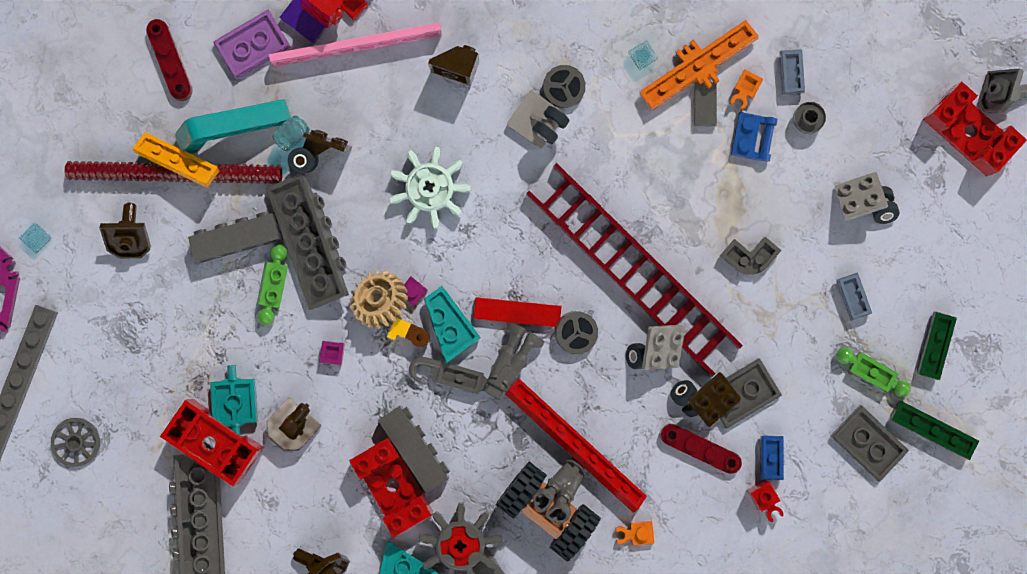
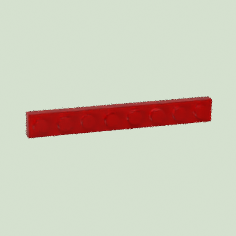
[505,378,647,513]

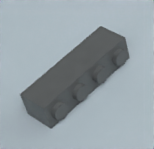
[188,211,282,263]
[378,405,450,494]

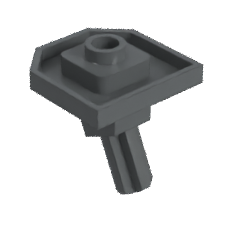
[979,68,1027,114]

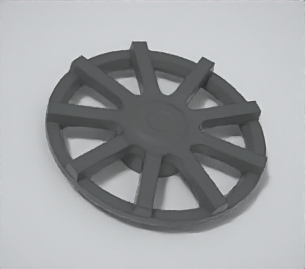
[51,418,101,467]

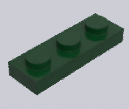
[917,312,957,380]

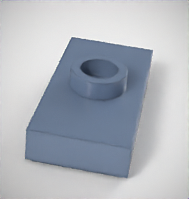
[779,49,805,95]
[836,272,872,321]

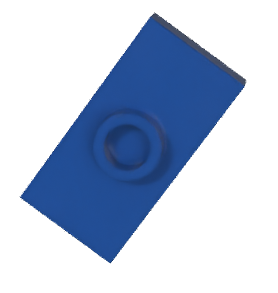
[760,436,784,480]

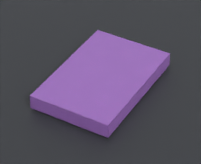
[213,9,291,79]

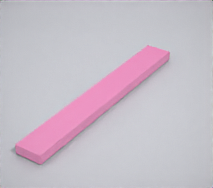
[269,23,442,67]

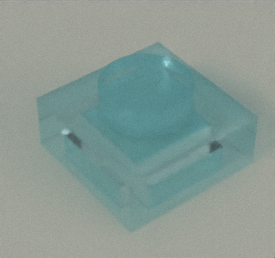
[628,40,658,71]
[19,223,52,254]

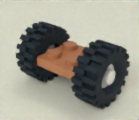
[496,461,601,562]

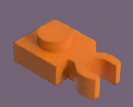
[730,69,763,111]
[615,520,654,545]

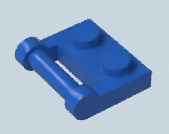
[731,112,778,162]

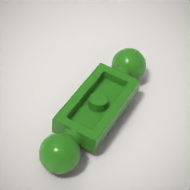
[257,244,288,325]
[836,347,911,397]

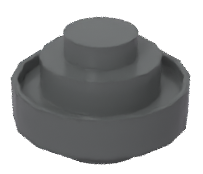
[793,102,826,134]

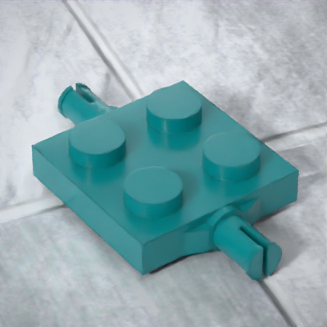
[210,365,258,436]

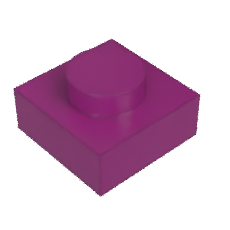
[404,276,428,307]
[320,341,345,365]

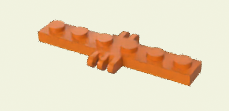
[639,20,759,111]

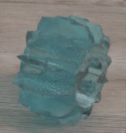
[272,116,310,151]

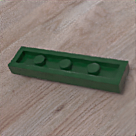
[889,401,979,460]

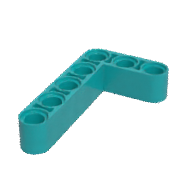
[175,99,292,154]

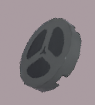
[543,65,586,108]
[555,311,598,354]

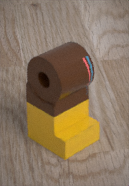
[387,317,430,347]

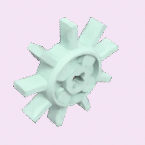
[390,146,471,229]

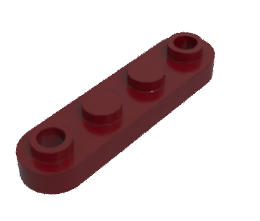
[146,19,193,101]
[660,424,742,474]

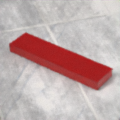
[473,297,562,327]

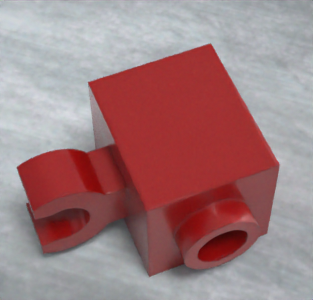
[746,480,784,522]

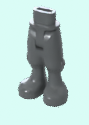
[484,322,544,399]
[533,457,585,523]

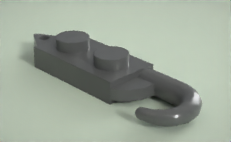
[409,357,488,394]

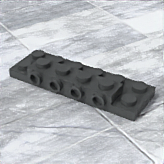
[266,173,349,310]
[169,454,225,574]

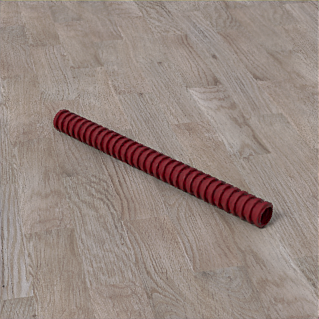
[64,161,283,184]

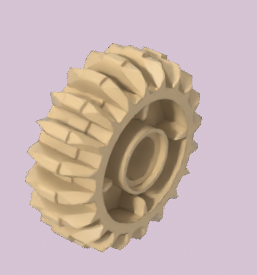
[349,270,408,329]

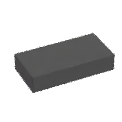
[694,82,717,126]

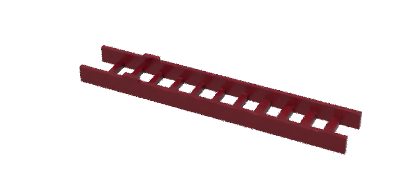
[526,163,743,377]

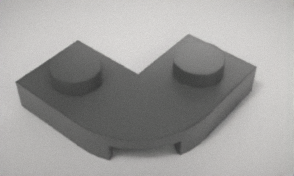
[720,237,782,275]

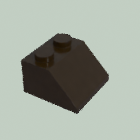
[428,45,479,86]

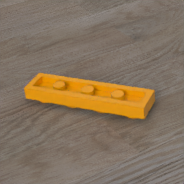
[132,132,219,188]

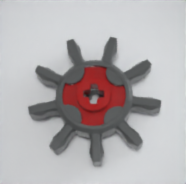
[419,502,503,574]

